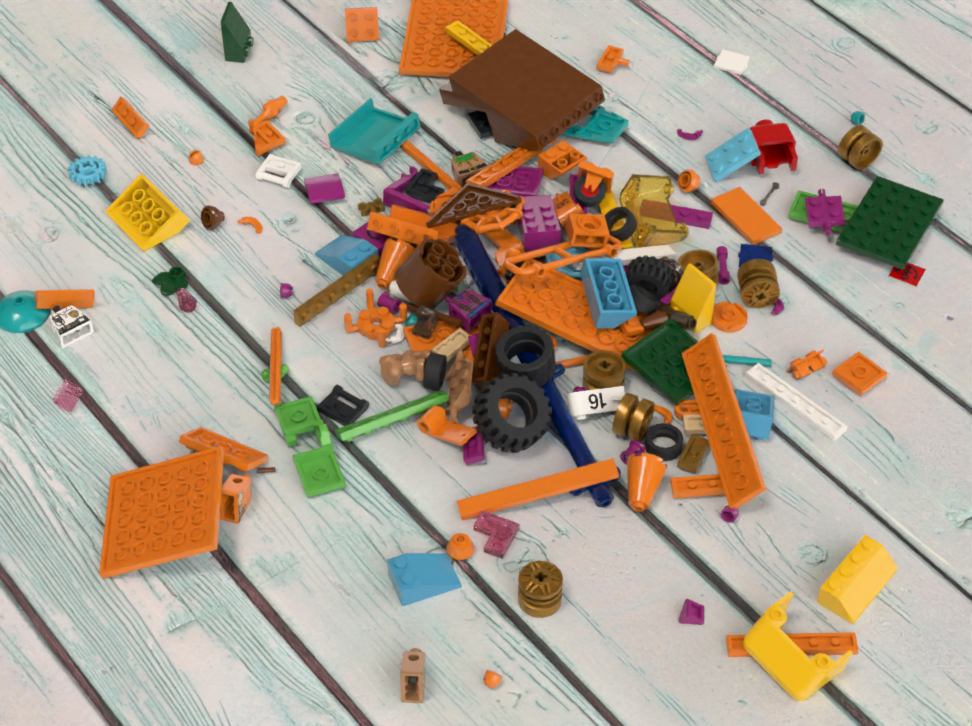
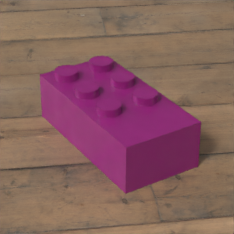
[516,195,561,252]

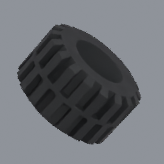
[626,255,673,301]

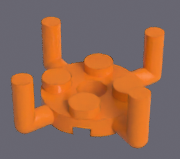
[344,289,407,348]

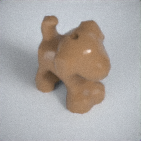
[379,350,432,386]

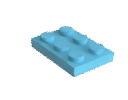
[705,128,761,182]

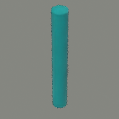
[722,355,771,367]

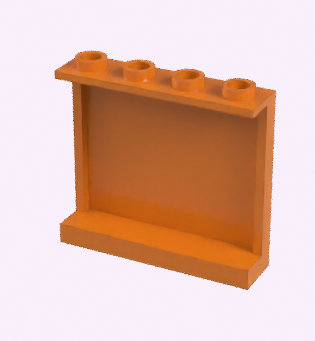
[367,204,460,244]

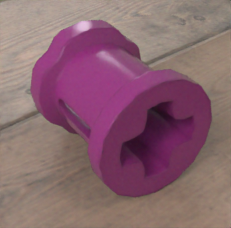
[377,292,402,315]
[620,440,645,465]

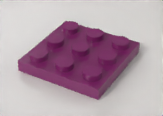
[487,163,543,197]

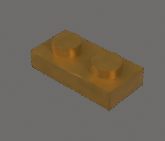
[677,434,710,473]

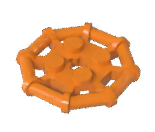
[460,189,525,234]

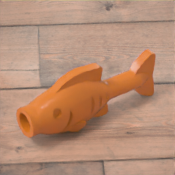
[248,96,288,135]

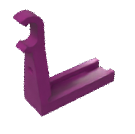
[383,166,430,214]

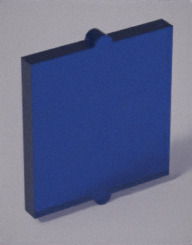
[738,244,774,267]

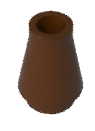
[639,310,668,330]

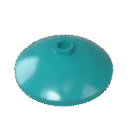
[0,290,50,333]

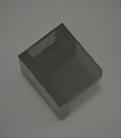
[412,305,438,339]

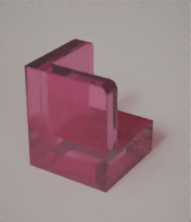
[53,379,83,412]

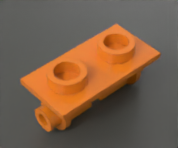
[786,349,827,379]

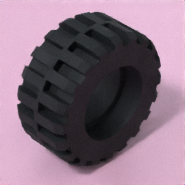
[472,373,552,453]

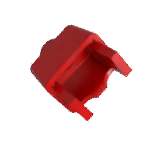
[750,119,798,174]

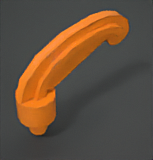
[238,216,263,234]
[654,405,673,424]

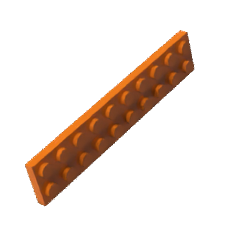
[681,333,767,509]

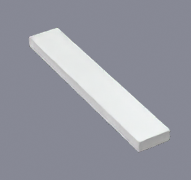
[572,245,676,271]
[745,363,847,441]

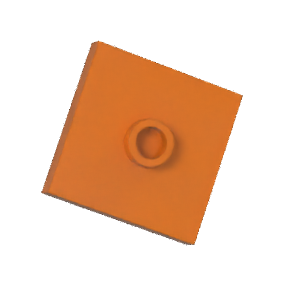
[832,351,887,396]

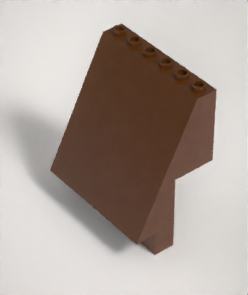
[439,29,605,151]

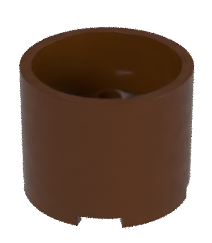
[395,238,467,309]

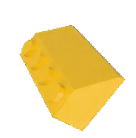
[817,535,898,624]

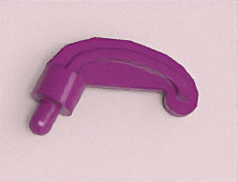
[677,129,703,140]
[771,298,784,315]

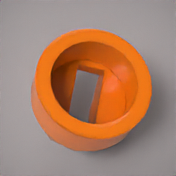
[189,150,203,165]
[483,670,503,688]

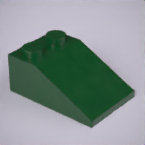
[220,1,254,63]

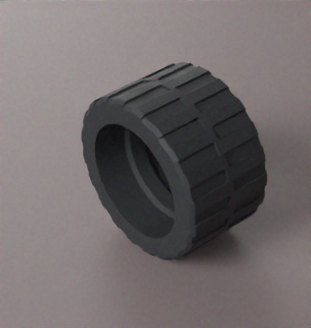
[495,326,556,387]

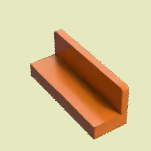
[34,289,95,309]

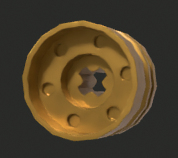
[737,259,780,308]
[518,560,563,618]

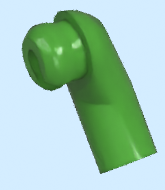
[261,364,289,383]

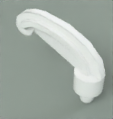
[386,323,404,344]

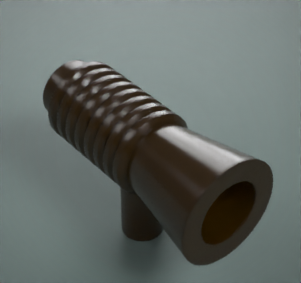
[658,304,697,330]

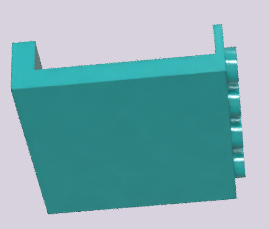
[328,98,421,165]

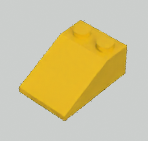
[670,263,716,334]

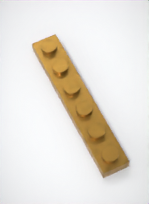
[293,254,380,327]

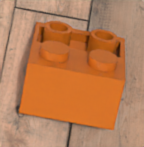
[538,140,587,180]

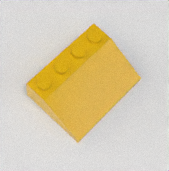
[105,173,190,252]

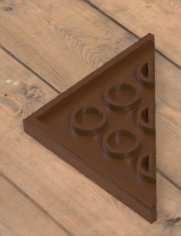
[426,183,522,228]

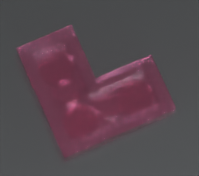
[474,510,520,559]

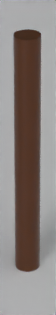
[404,302,464,327]

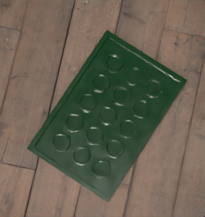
[836,176,944,270]

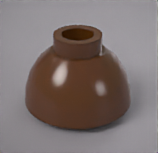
[201,205,225,230]

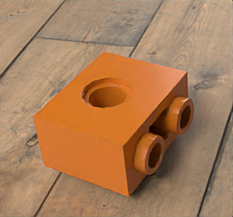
[565,213,610,248]

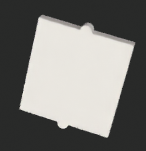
[714,50,750,75]

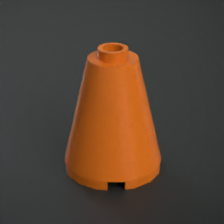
[375,238,415,290]
[627,453,667,512]

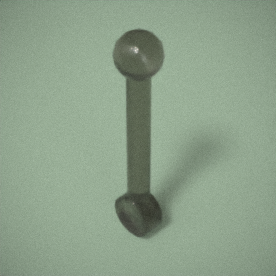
[760,182,779,206]

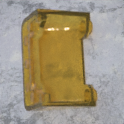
[619,174,689,248]

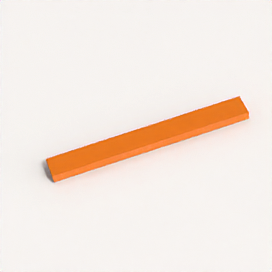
[457,458,619,520]

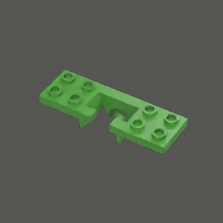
[274,396,346,498]

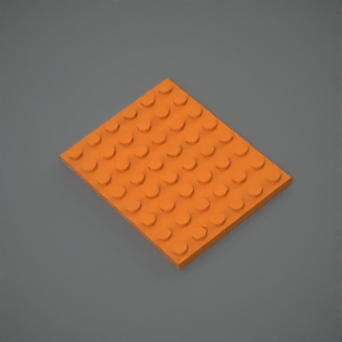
[399,0,508,77]

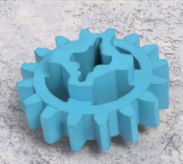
[68,155,107,186]

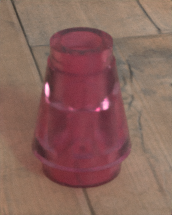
[176,288,197,313]

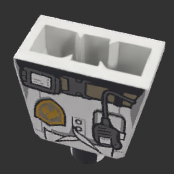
[49,306,94,349]

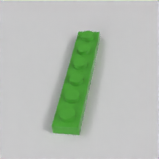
[334,390,449,442]

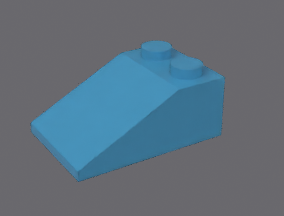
[315,235,378,276]
[735,389,774,440]
[387,553,462,606]

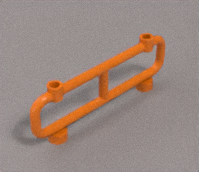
[504,235,623,278]

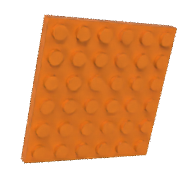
[99,446,224,579]

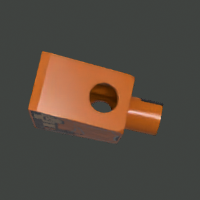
[220,474,252,524]

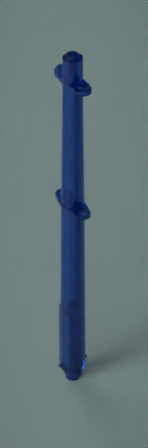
[454,224,621,507]

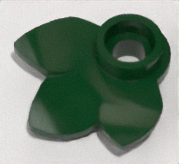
[152,267,188,296]

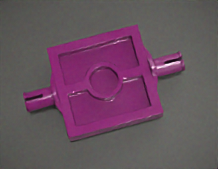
[805,189,845,236]

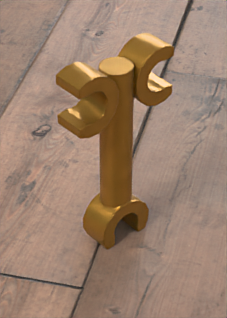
[358,198,385,217]

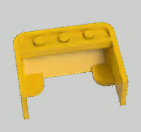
[743,591,853,701]

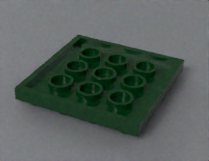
[621,319,727,406]

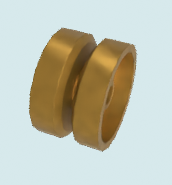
[838,125,883,170]
[678,249,719,288]
[582,350,626,390]
[612,393,655,442]

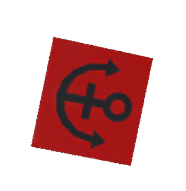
[889,263,926,286]

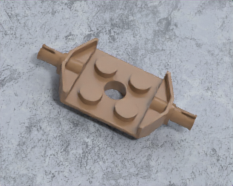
[444,350,473,423]

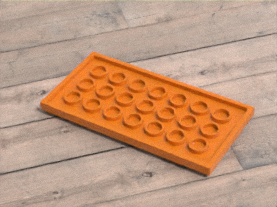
[496,259,655,370]

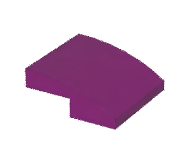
[304,173,345,204]

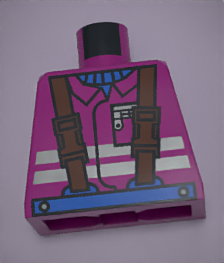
[445,289,492,333]

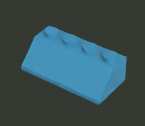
[580,258,637,328]

